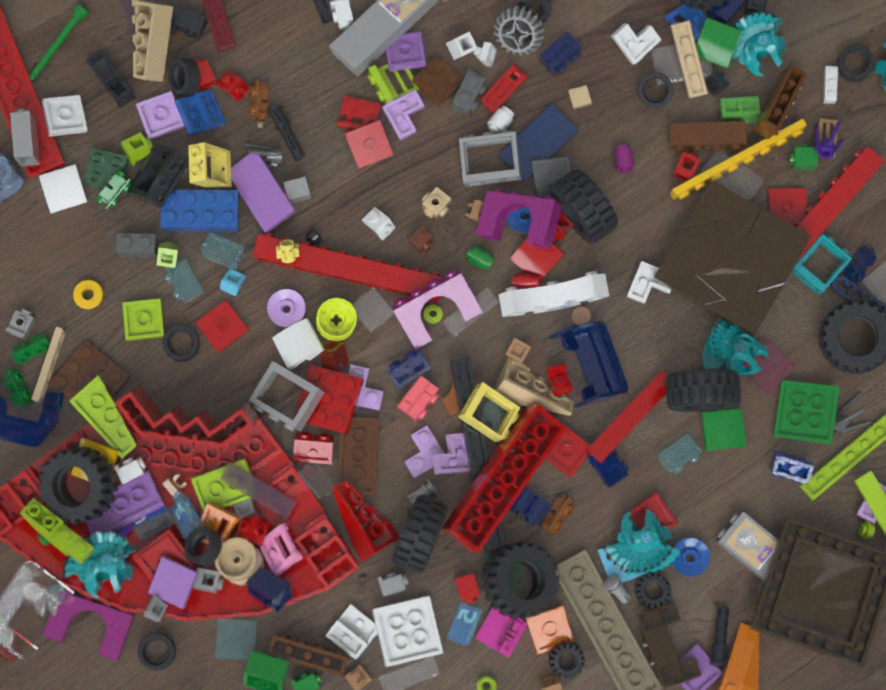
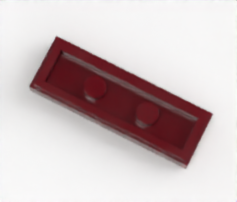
[202,0,236,52]

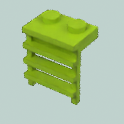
[367,64,420,105]

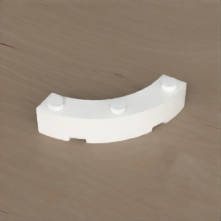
[499,271,609,317]

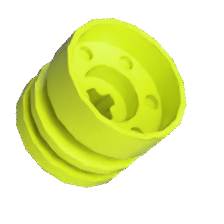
[316,298,357,342]

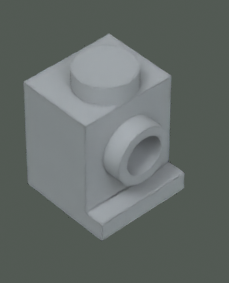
[6,309,36,340]
[193,567,224,594]
[378,572,409,597]

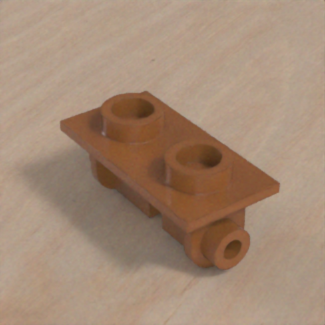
[248,80,269,121]
[541,494,575,536]

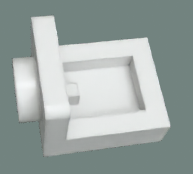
[362,207,395,240]

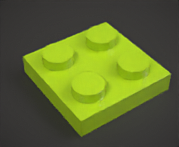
[122,298,165,341]

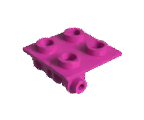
[475,608,528,658]

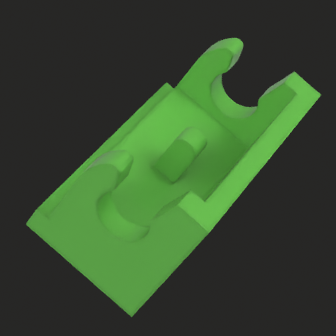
[719,96,760,123]

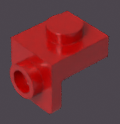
[216,70,249,102]

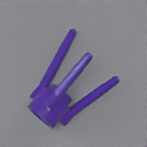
[814,121,843,158]

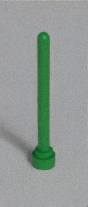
[29,4,89,81]

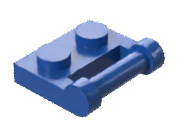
[665,4,707,42]

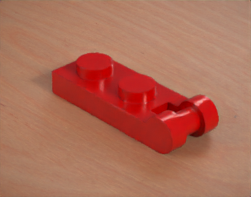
[480,63,529,114]

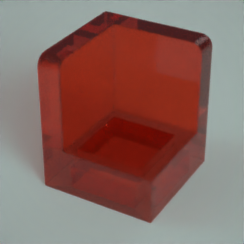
[319,340,349,372]

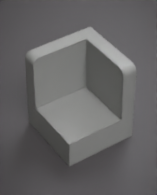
[284,177,311,203]

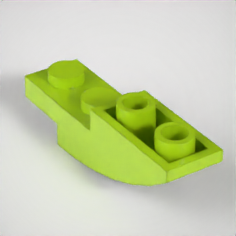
[20,498,95,565]

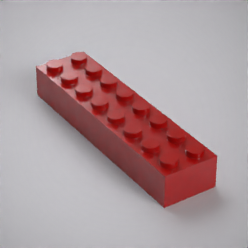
[441,404,566,553]

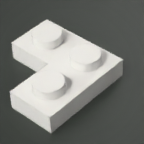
[611,23,661,65]
[627,261,671,304]

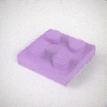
[136,91,185,140]

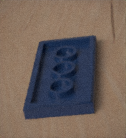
[498,104,578,183]

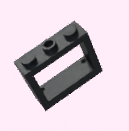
[127,143,189,208]

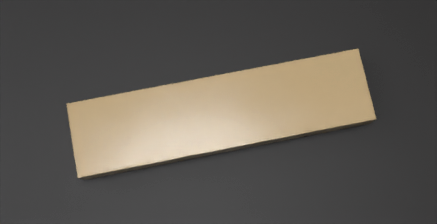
[670,20,708,99]
[31,327,66,404]

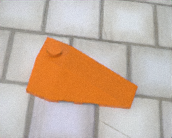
[717,623,759,690]

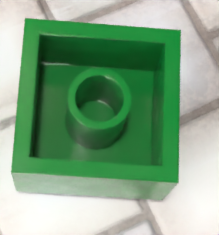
[243,650,289,690]

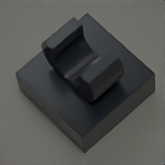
[705,70,730,97]

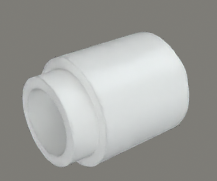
[487,106,514,134]

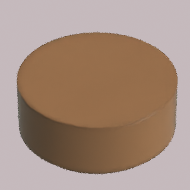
[571,306,591,326]

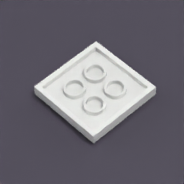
[372,596,443,667]

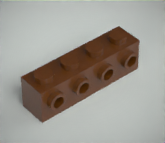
[753,64,807,139]
[668,121,747,153]
[267,633,349,677]

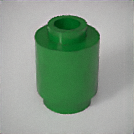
[465,245,495,270]

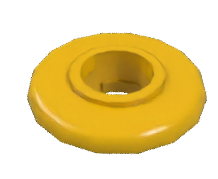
[73,279,103,310]

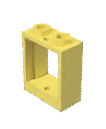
[188,142,232,190]
[458,382,520,442]

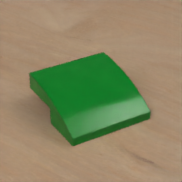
[696,18,742,69]
[701,409,747,451]

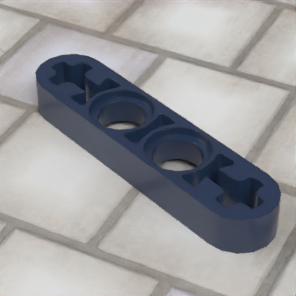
[831,276,886,312]

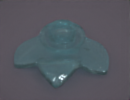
[481,400,513,432]

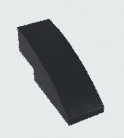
[86,50,136,109]

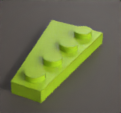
[70,375,137,458]

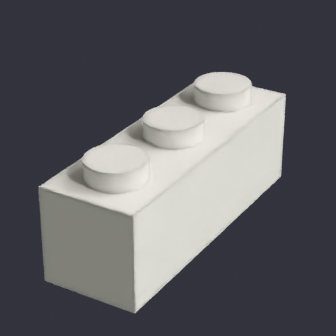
[823,66,838,104]

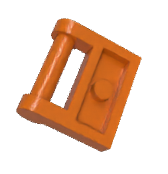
[199,502,240,545]

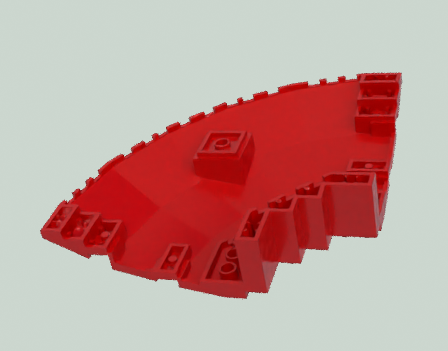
[0,385,360,622]

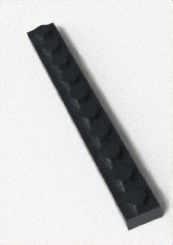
[450,357,505,551]

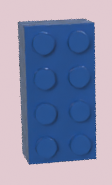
[160,190,240,232]

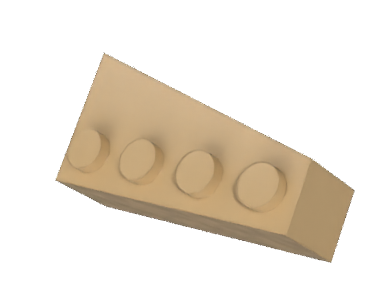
[132,0,173,82]

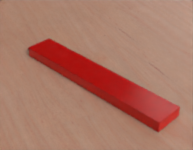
[587,369,668,463]

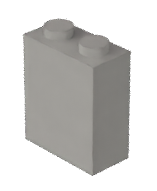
[10,109,40,167]

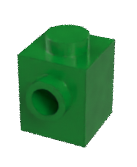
[789,144,818,170]

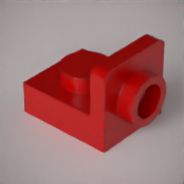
[547,363,573,397]

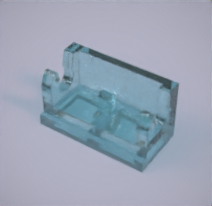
[202,232,245,271]

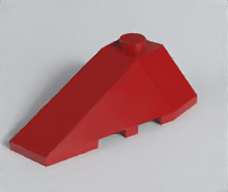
[332,479,399,562]

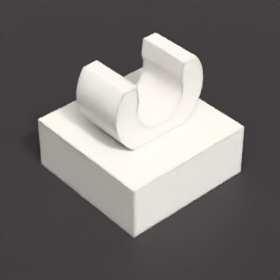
[473,42,497,67]

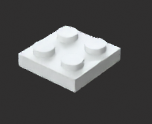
[42,95,87,137]

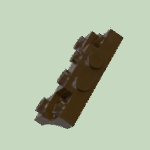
[636,602,702,689]

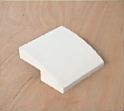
[39,164,87,213]
[273,318,324,370]
[325,603,377,660]

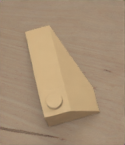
[495,357,574,416]

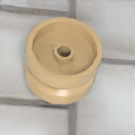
[215,537,265,586]

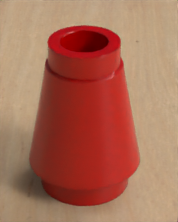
[512,273,541,289]

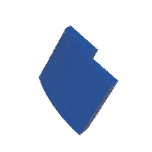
[175,90,226,136]

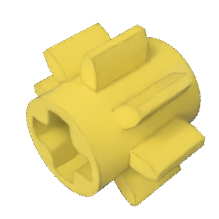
[276,239,299,263]

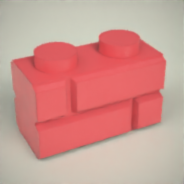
[397,375,440,421]

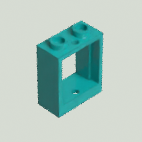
[791,234,852,296]

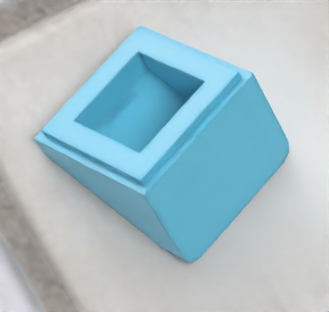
[220,268,246,296]

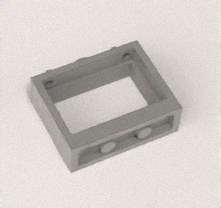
[459,130,522,187]
[248,361,325,432]

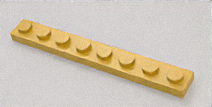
[670,119,807,200]

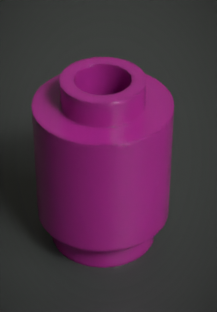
[614,145,635,174]

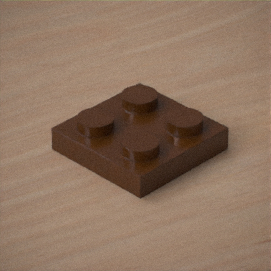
[412,55,464,107]

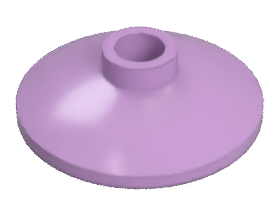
[267,289,305,327]

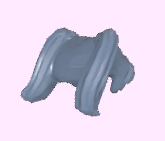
[0,153,24,205]

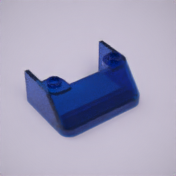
[549,321,628,408]
[0,392,64,447]

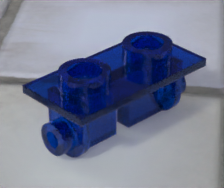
[843,246,876,285]

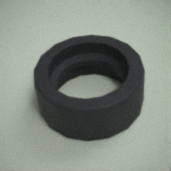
[836,44,874,82]
[168,58,200,94]
[637,72,674,108]
[162,324,200,362]
[184,526,222,566]
[137,633,176,671]

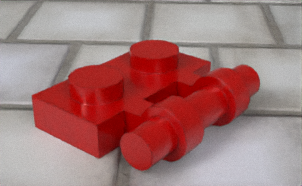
[337,95,381,131]

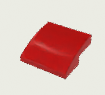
[510,239,565,281]

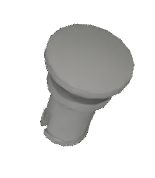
[407,478,438,505]
[603,574,631,604]

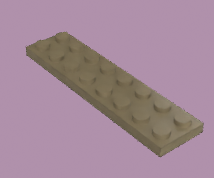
[556,549,662,690]

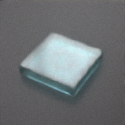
[214,619,257,660]

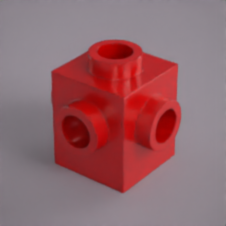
[236,514,269,546]

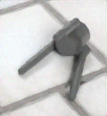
[244,143,282,168]
[834,392,873,434]

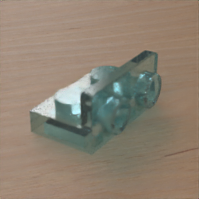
[164,259,204,304]
[656,433,703,475]

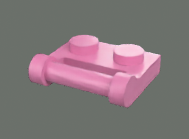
[259,523,303,576]

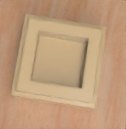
[568,85,592,109]

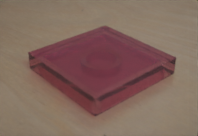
[743,340,795,394]

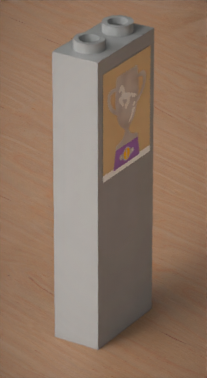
[329,0,438,77]
[717,512,778,581]

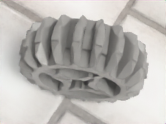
[494,5,544,57]

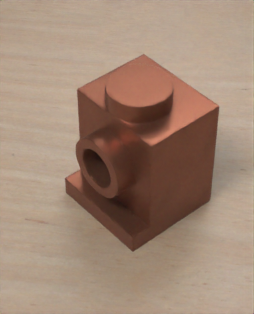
[409,226,436,257]

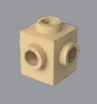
[422,187,451,220]

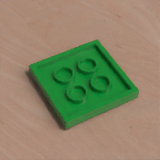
[774,380,840,445]

